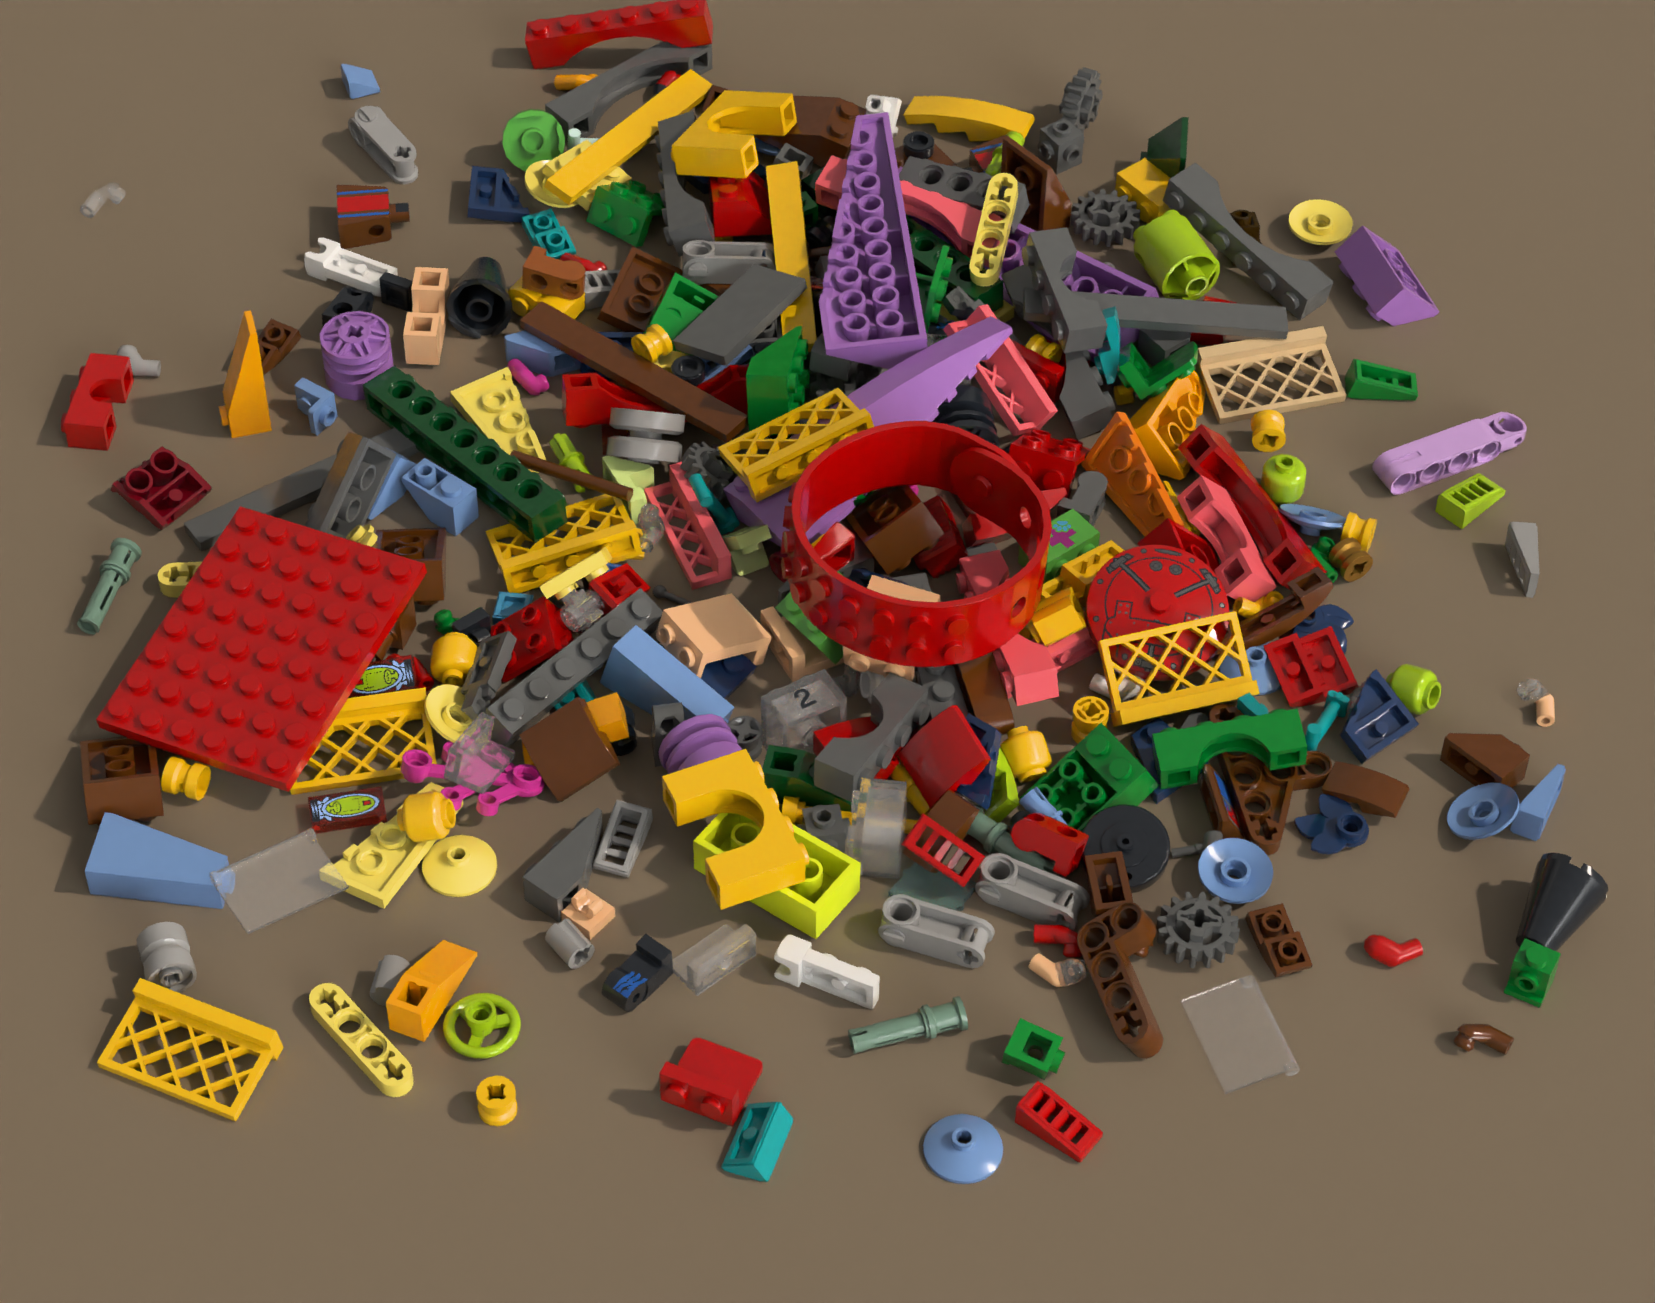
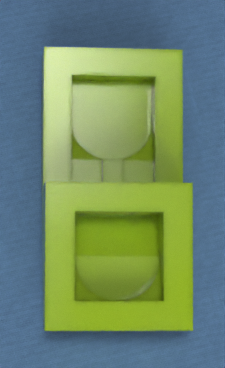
[984,747,1019,823]

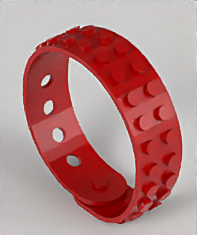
[781,421,1052,667]

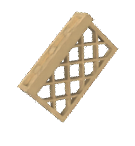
[1194,326,1346,424]

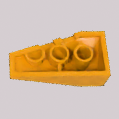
[218,310,272,438]
[1129,370,1206,480]

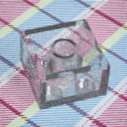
[761,669,847,756]
[847,777,907,879]

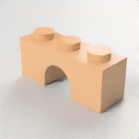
[403,267,450,365]

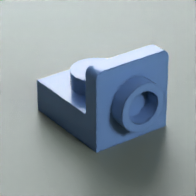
[294,377,338,435]

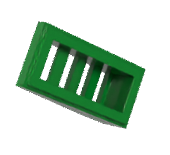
[1345,359,1418,401]

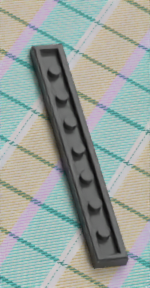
[1023,288,1289,339]
[184,428,420,552]

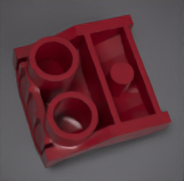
[110,446,212,530]

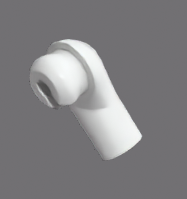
[1089,673,1145,702]

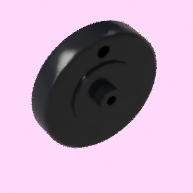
[1081,804,1170,893]

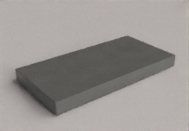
[673,264,807,366]

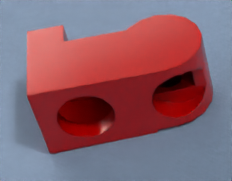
[1011,812,1089,877]

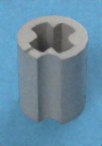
[545,918,595,969]
[370,955,411,1006]

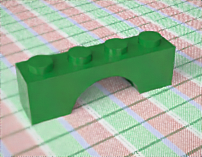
[1152,708,1307,789]

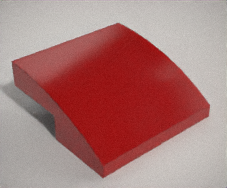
[1263,626,1359,708]
[898,705,991,809]

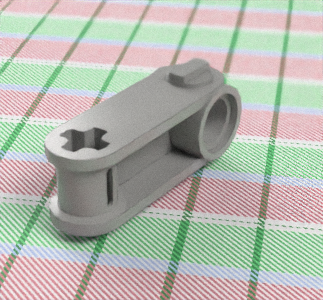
[348,106,418,184]
[682,240,776,285]
[975,853,1090,931]
[878,894,995,968]

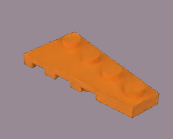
[1081,411,1184,536]

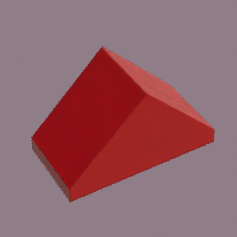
[586,563,651,617]

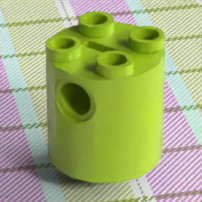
[1133,210,1220,300]

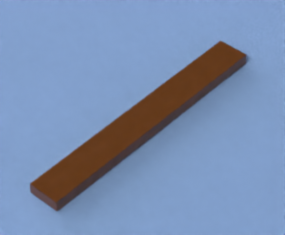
[520,301,748,443]

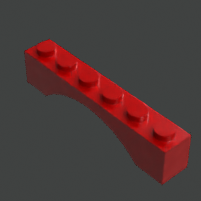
[525,0,713,70]
[562,364,749,428]
[1178,424,1327,589]

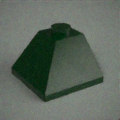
[1140,117,1189,178]

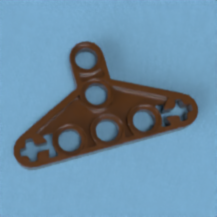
[1208,704,1332,856]

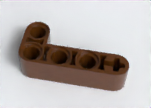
[953,652,1015,735]
[1077,902,1163,1059]

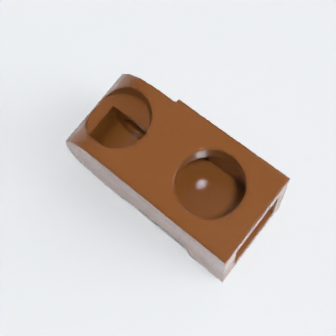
[522,245,585,300]

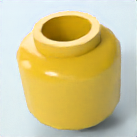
[430,632,477,686]
[1000,726,1052,783]
[397,791,456,842]

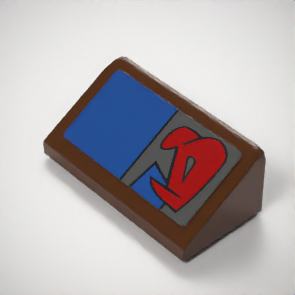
[1200,764,1245,839]

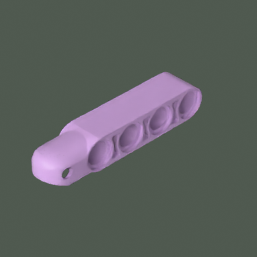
[1372,412,1527,495]

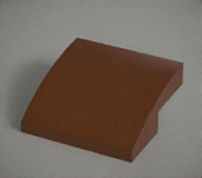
[520,697,620,802]

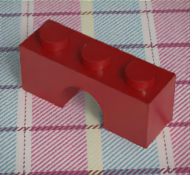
[61,353,134,451]

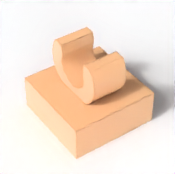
[561,888,615,940]

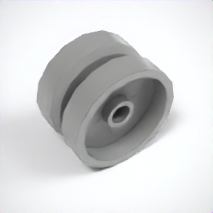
[606,408,685,464]

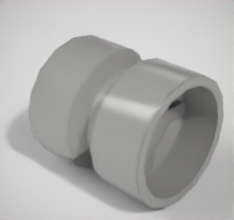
[137,922,197,993]

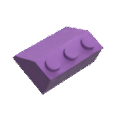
[1334,225,1440,326]

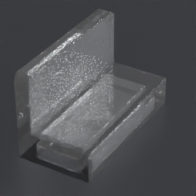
[444,712,515,794]
[672,924,756,996]

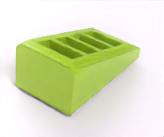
[1435,473,1506,529]

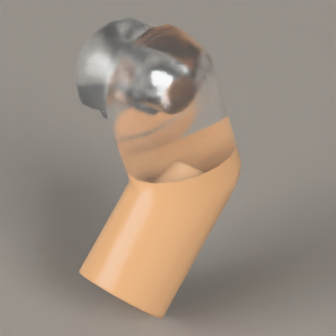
[1517,678,1555,727]
[1029,953,1088,987]

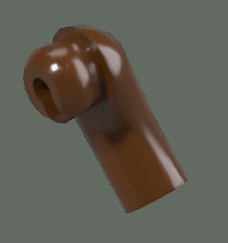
[1454,1024,1514,1055]

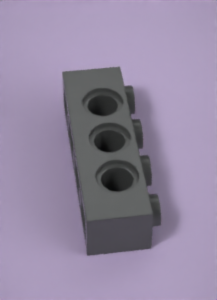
[899,156,1030,234]

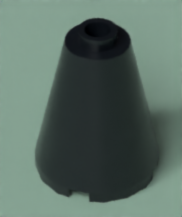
[446,257,512,338]
[1516,852,1609,951]

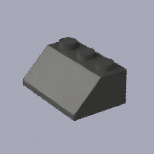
[305,431,396,539]

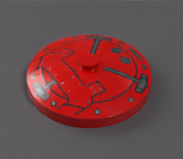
[1085,545,1229,681]

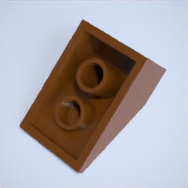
[753,96,867,167]
[1001,136,1071,231]
[846,485,945,575]
[373,527,446,605]
[80,736,164,826]

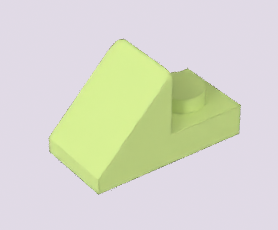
[602,455,655,524]
[722,525,772,576]

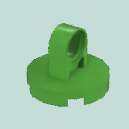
[502,109,565,172]

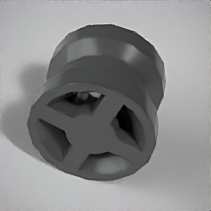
[728,716,762,761]

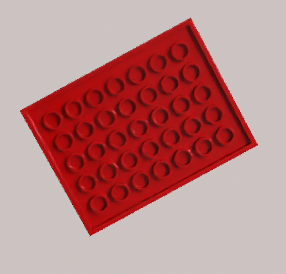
[96,506,427,792]

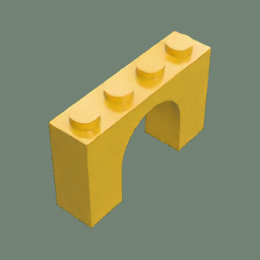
[671,90,797,179]
[662,749,809,910]

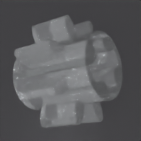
[560,589,604,633]

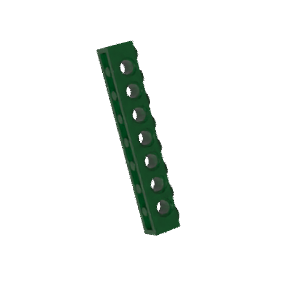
[801,166,1004,312]
[362,365,567,543]

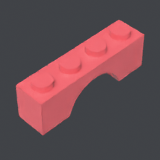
[1177,475,1277,602]

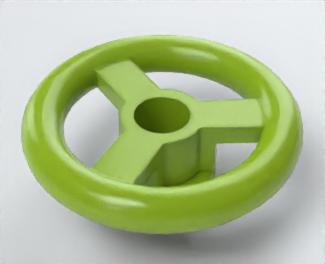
[443,993,521,1059]

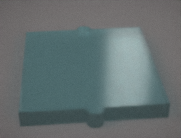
[888,862,977,911]

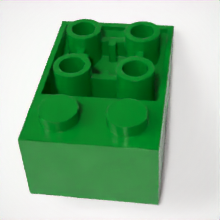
[634,272,719,356]
[746,326,810,436]
[1020,723,1160,832]

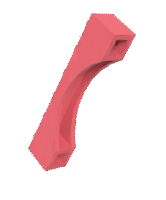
[815,155,1003,267]
[955,550,1059,706]

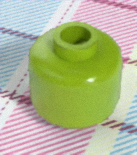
[1260,454,1307,505]
[1386,664,1441,715]

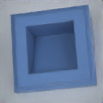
[340,64,380,99]

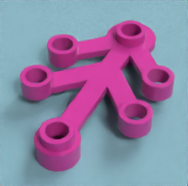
[401,741,545,816]

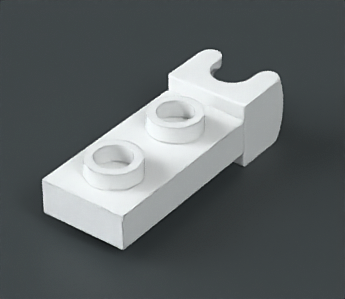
[304,237,398,297]
[774,935,880,1010]

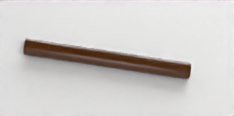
[510,450,633,501]

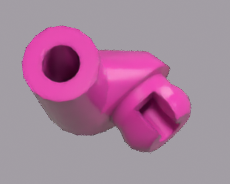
[507,358,549,396]

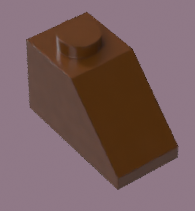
[1440,733,1530,788]

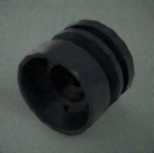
[932,385,1000,447]

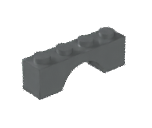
[1022,227,1108,353]
[814,672,930,803]

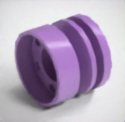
[320,311,393,400]
[658,714,743,774]

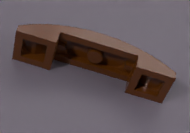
[1216,567,1334,655]

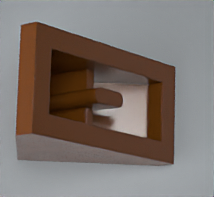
[1085,851,1133,915]

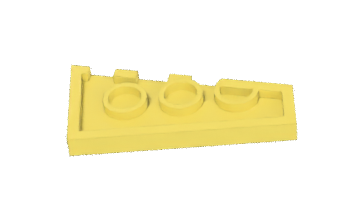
[450,367,546,473]
[319,782,464,909]

